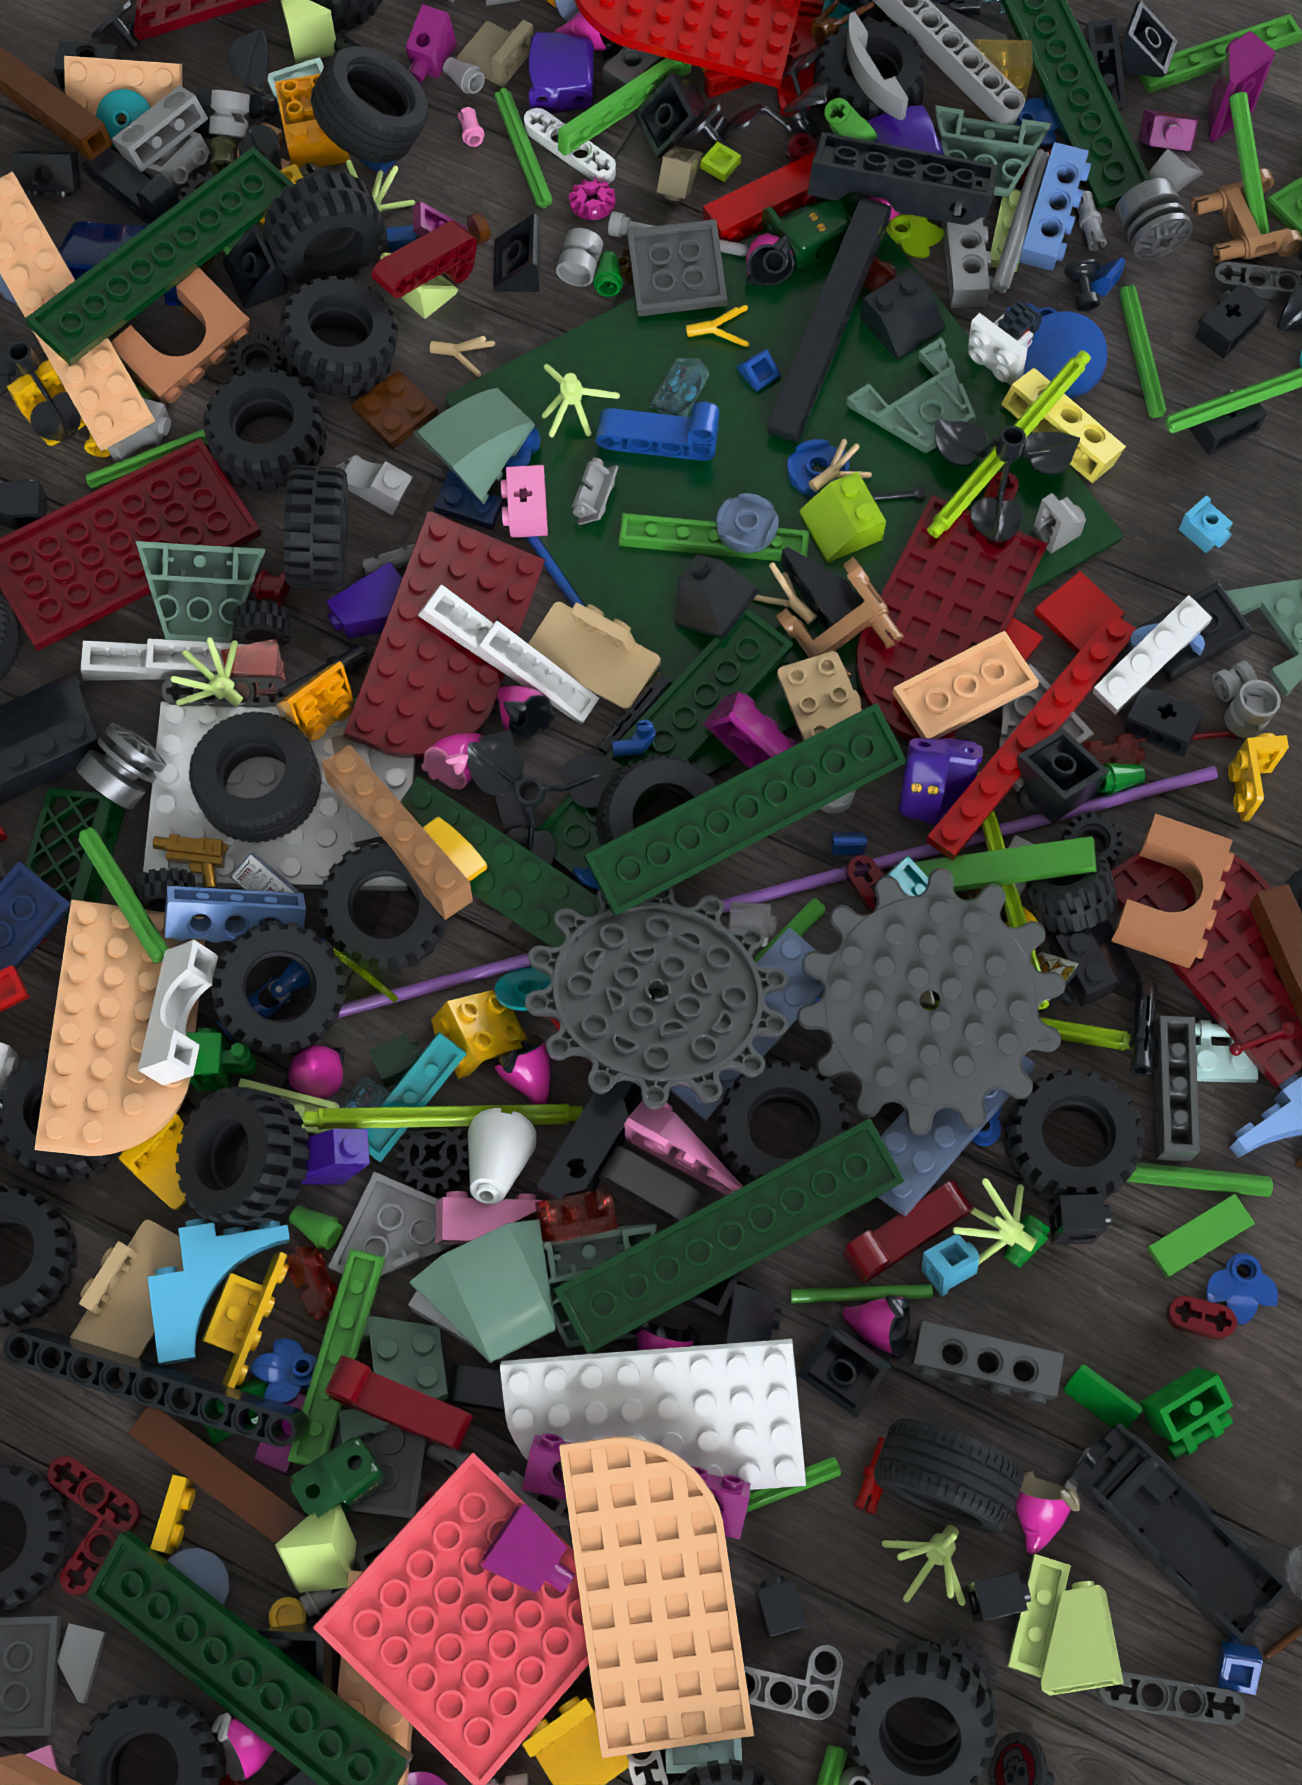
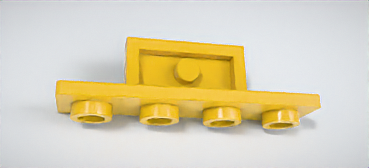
[201,1252,289,1388]

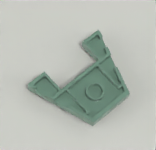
[846,337,976,454]
[1226,579,1302,697]
[329,1311,448,1443]

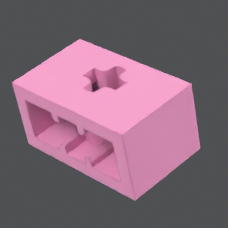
[501,465,548,538]

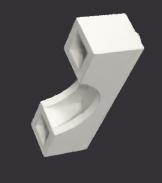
[1092,595,1212,715]
[138,940,218,1086]

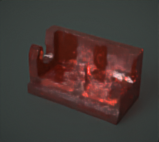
[535,1189,619,1242]

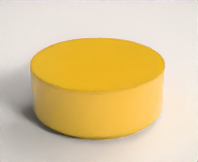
[269,1597,308,1627]

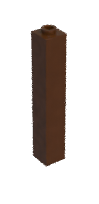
[0,46,113,161]
[1249,884,1302,1026]
[128,1406,306,1544]

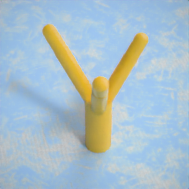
[686,305,749,347]

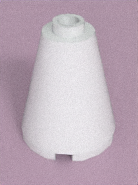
[468,1108,537,1205]

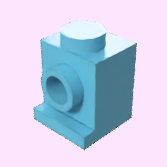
[1178,495,1233,553]
[921,1234,979,1297]

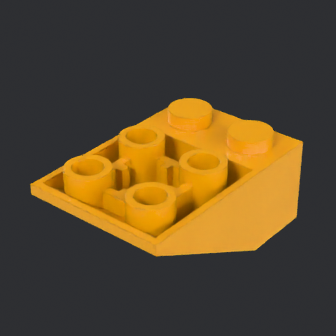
[274,73,350,169]
[276,661,355,742]

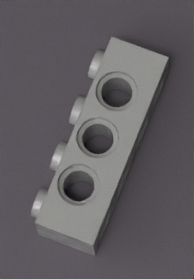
[941,202,994,308]

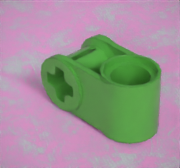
[824,98,878,142]

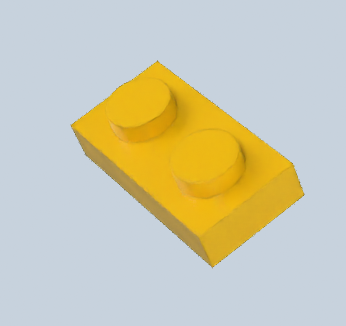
[150,1475,196,1555]

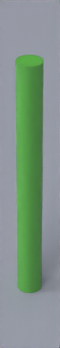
[790,1284,933,1304]

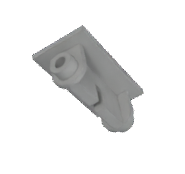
[572,458,619,525]

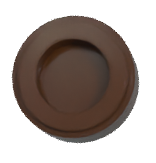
[467,212,491,244]

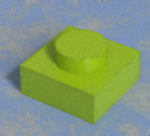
[700,141,741,182]

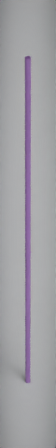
[279,766,1218,1021]

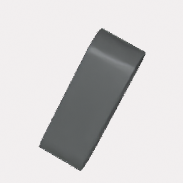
[597,1145,702,1223]

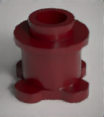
[785,133,817,163]
[251,569,290,607]

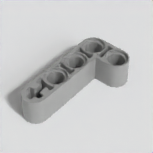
[744,1645,843,1720]

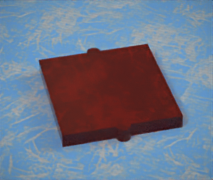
[221,638,287,700]

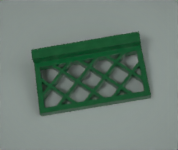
[25,787,126,917]

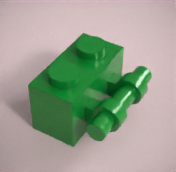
[186,1028,257,1091]
[1139,1367,1233,1460]

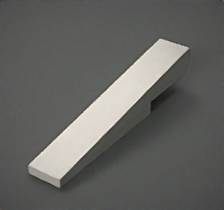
[418,584,599,725]
[81,639,277,681]

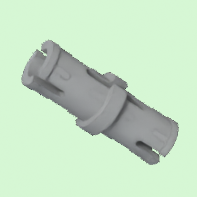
[1077,191,1107,251]

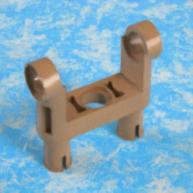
[1190,169,1302,264]
[776,557,904,678]

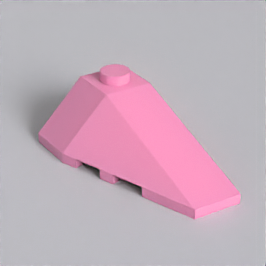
[624,1101,743,1196]

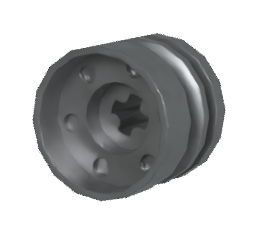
[1115,178,1193,260]
[76,723,167,810]

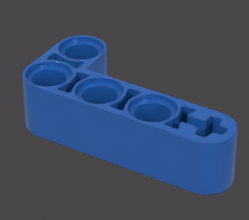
[595,402,720,461]

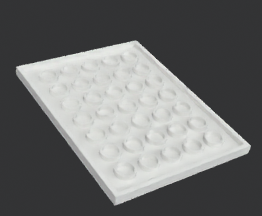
[143,701,416,891]

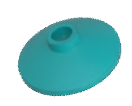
[96,89,151,149]
[494,967,551,1011]

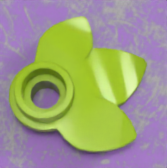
[886,214,945,258]

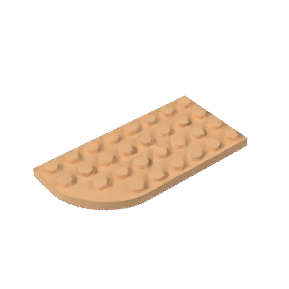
[34,900,205,1156]
[559,1436,754,1758]

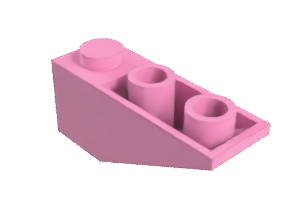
[435,1191,547,1245]

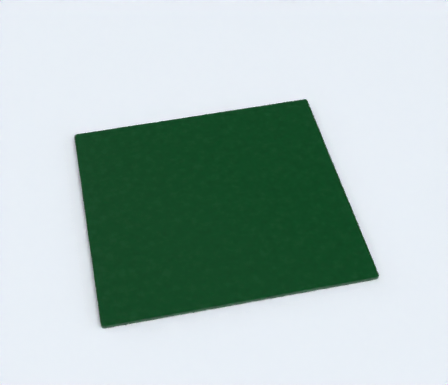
[446,192,1123,776]

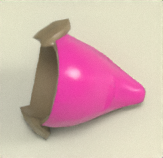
[1015,1471,1081,1555]

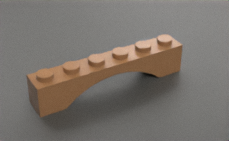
[322,744,473,920]

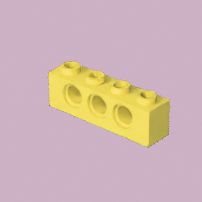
[1001,368,1126,483]

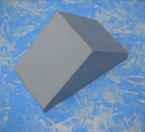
[1148,148,1203,192]

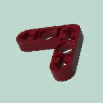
[47,1456,142,1596]

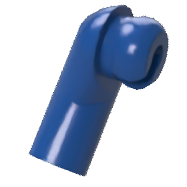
[612,720,656,757]

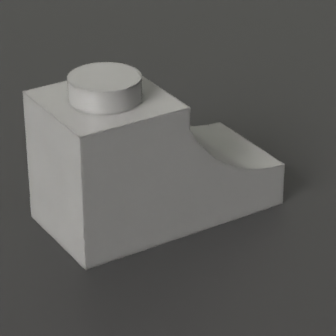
[108,398,171,462]
[345,455,413,516]
[1032,493,1086,554]

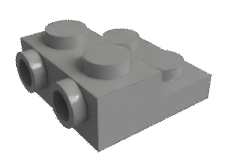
[142,131,211,188]

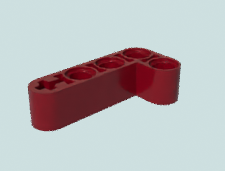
[371,220,477,298]
[842,1180,974,1284]
[325,1355,473,1452]

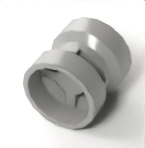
[1212,660,1257,702]

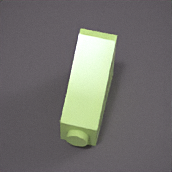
[1041,1581,1124,1696]

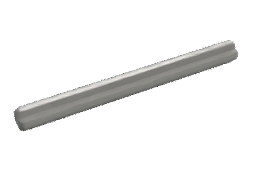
[992,149,1050,293]

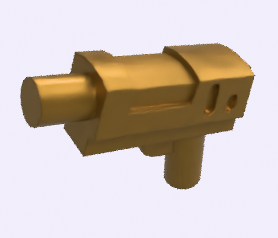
[153,833,229,888]

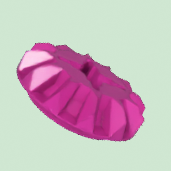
[569,177,616,220]

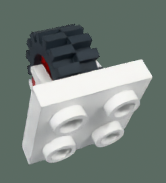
[967,301,1042,386]

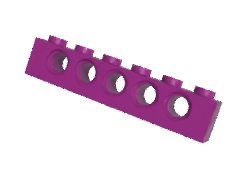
[522,1433,751,1539]

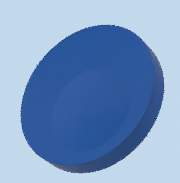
[1023,311,1107,399]

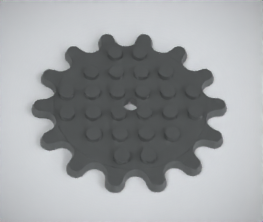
[797,868,1065,1136]
[525,887,788,1110]

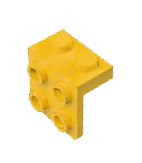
[7,360,86,446]
[1228,733,1289,822]
[431,990,528,1079]
[118,1114,187,1210]
[522,1696,629,1785]

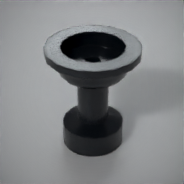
[1064,259,1100,311]

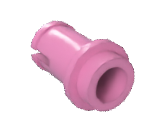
[458,107,485,147]

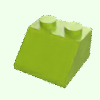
[799,471,886,563]

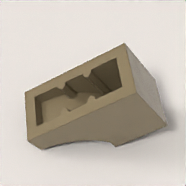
[657,146,703,201]

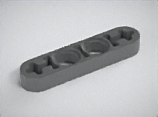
[1211,262,1302,301]
[161,676,288,707]
[1096,1671,1246,1726]

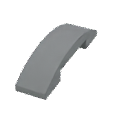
[846,12,908,120]

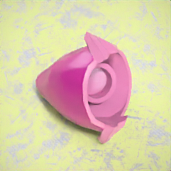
[421,733,483,790]

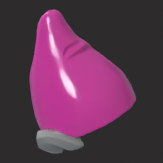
[211,1713,274,1781]

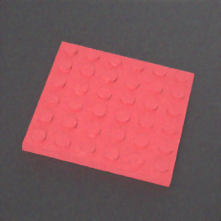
[313,1452,589,1785]

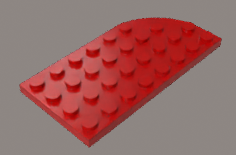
[574,0,801,88]

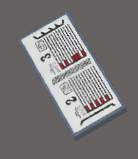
[229,851,301,893]

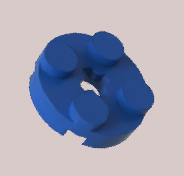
[787,439,849,497]

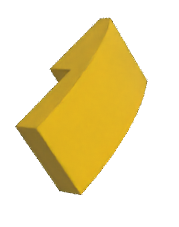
[423,817,487,881]

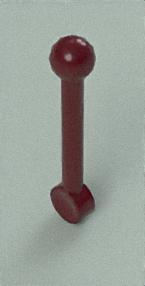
[1193,730,1239,740]
[1229,1022,1296,1056]

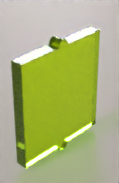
[332,948,399,1003]

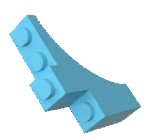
[147,1218,289,1366]

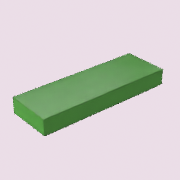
[1147,1194,1256,1279]

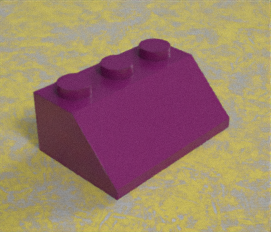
[1208,31,1276,143]
[703,691,798,769]

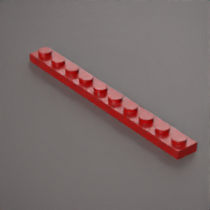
[926,613,1136,861]

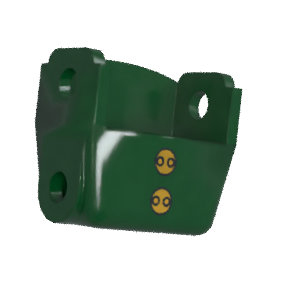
[762,197,851,269]
[290,1437,387,1518]

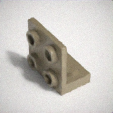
[456,20,534,87]

